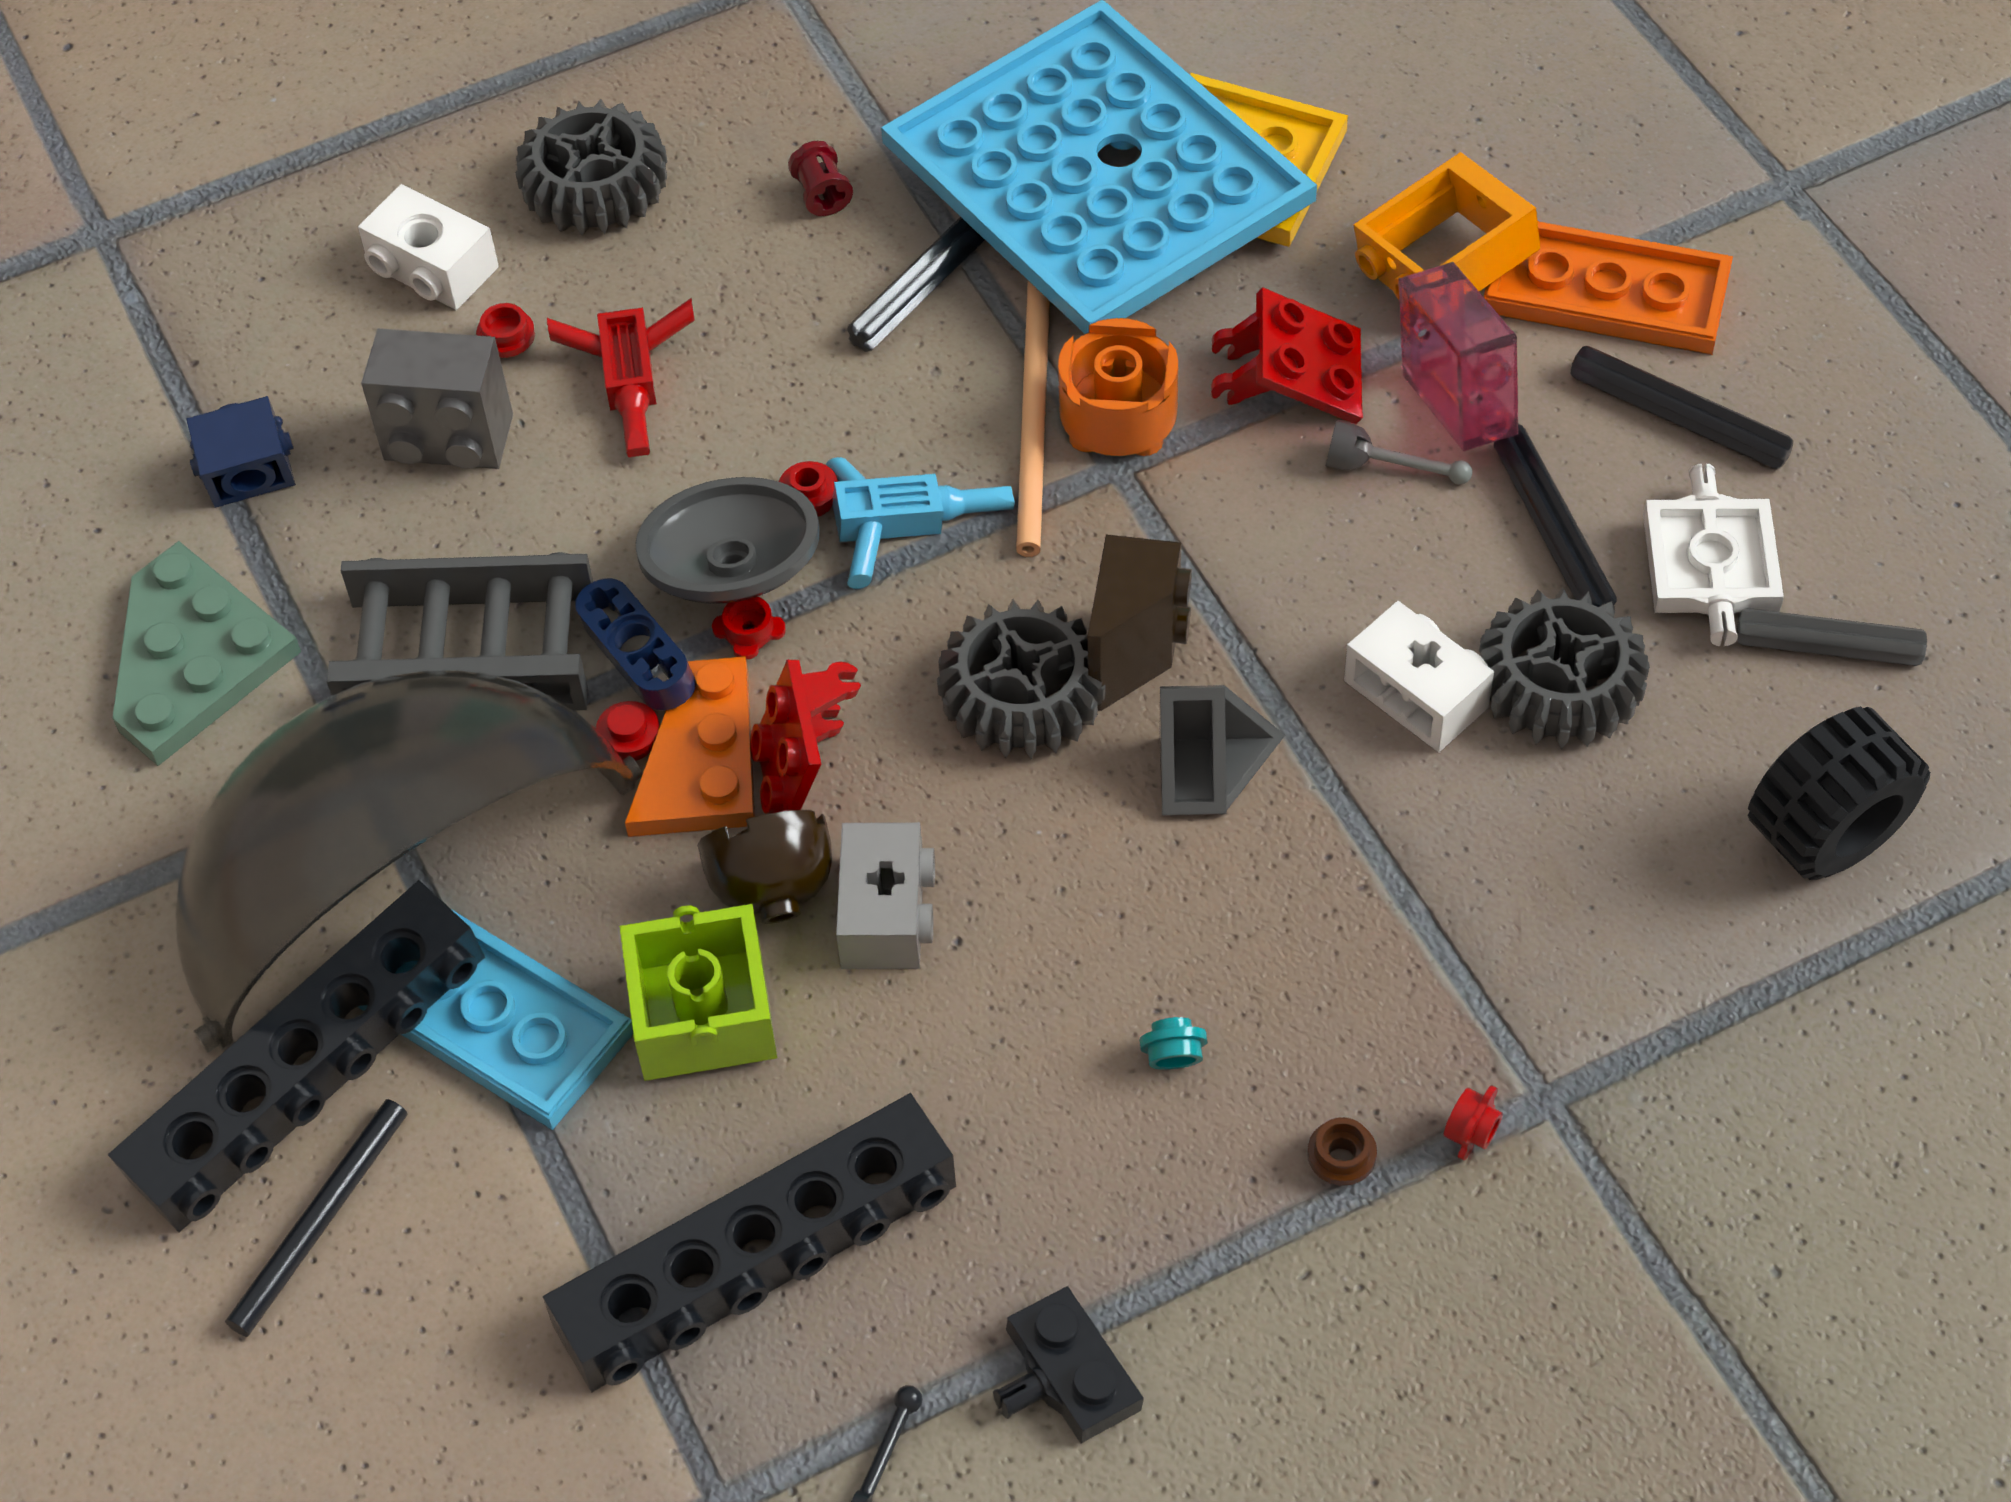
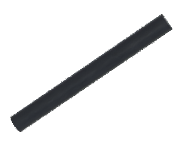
[225,1099,408,1337]

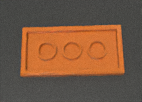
[1481,221,1733,355]

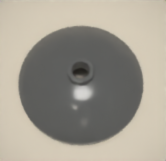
[636,477,820,604]

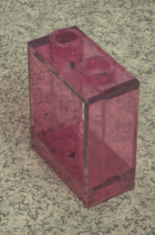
[1398,262,1518,452]

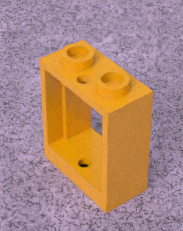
[1353,152,1541,323]

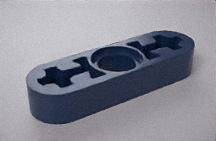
[575,578,696,710]

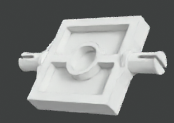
[1643,464,1784,646]

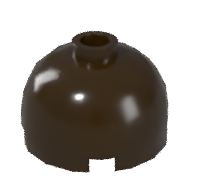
[697,810,832,924]

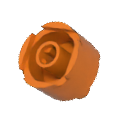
[1058,318,1178,456]

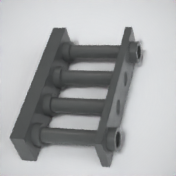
[327,552,593,718]

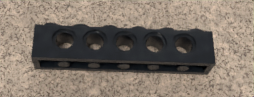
[108,880,485,1233]
[542,1093,956,1393]

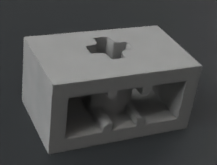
[836,822,935,969]

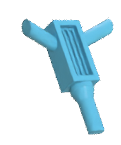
[826,457,1015,589]

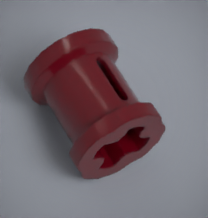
[788,141,853,216]

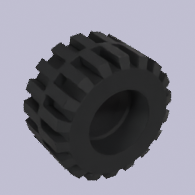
[1748,706,1931,880]

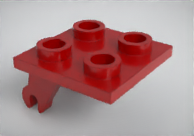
[1211,287,1363,424]
[750,659,861,814]

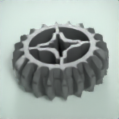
[515,99,667,236]
[1479,587,1650,749]
[937,599,1106,759]

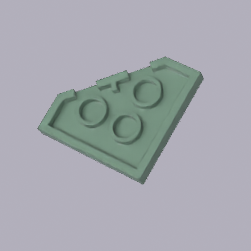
[112,541,301,766]

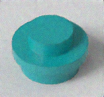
[1139,1017,1208,1070]

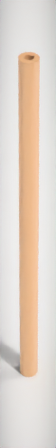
[1016,281,1050,557]

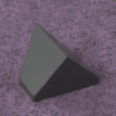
[1159,685,1285,815]

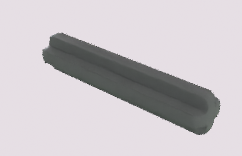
[1736,608,1927,666]

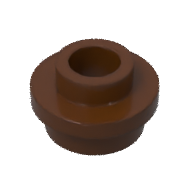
[1307,1117,1377,1186]

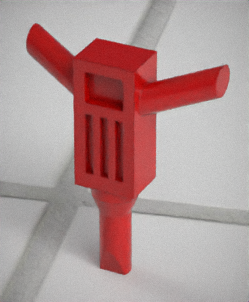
[547,298,695,457]

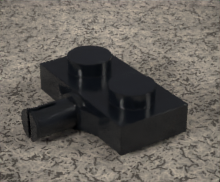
[993,1286,1144,1443]

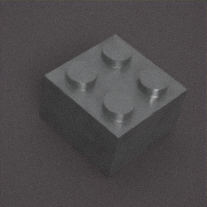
[361,328,513,469]

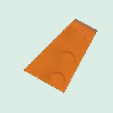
[625,656,755,837]

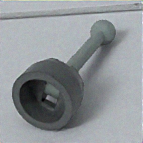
[1325,419,1472,485]

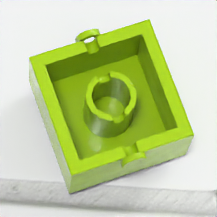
[619,904,778,1081]

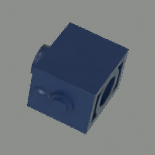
[186,396,296,508]

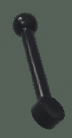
[851,1385,923,1502]

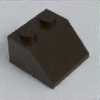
[1087,534,1192,711]

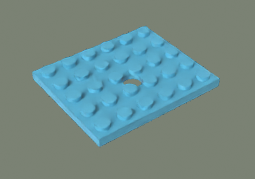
[881,0,1317,334]

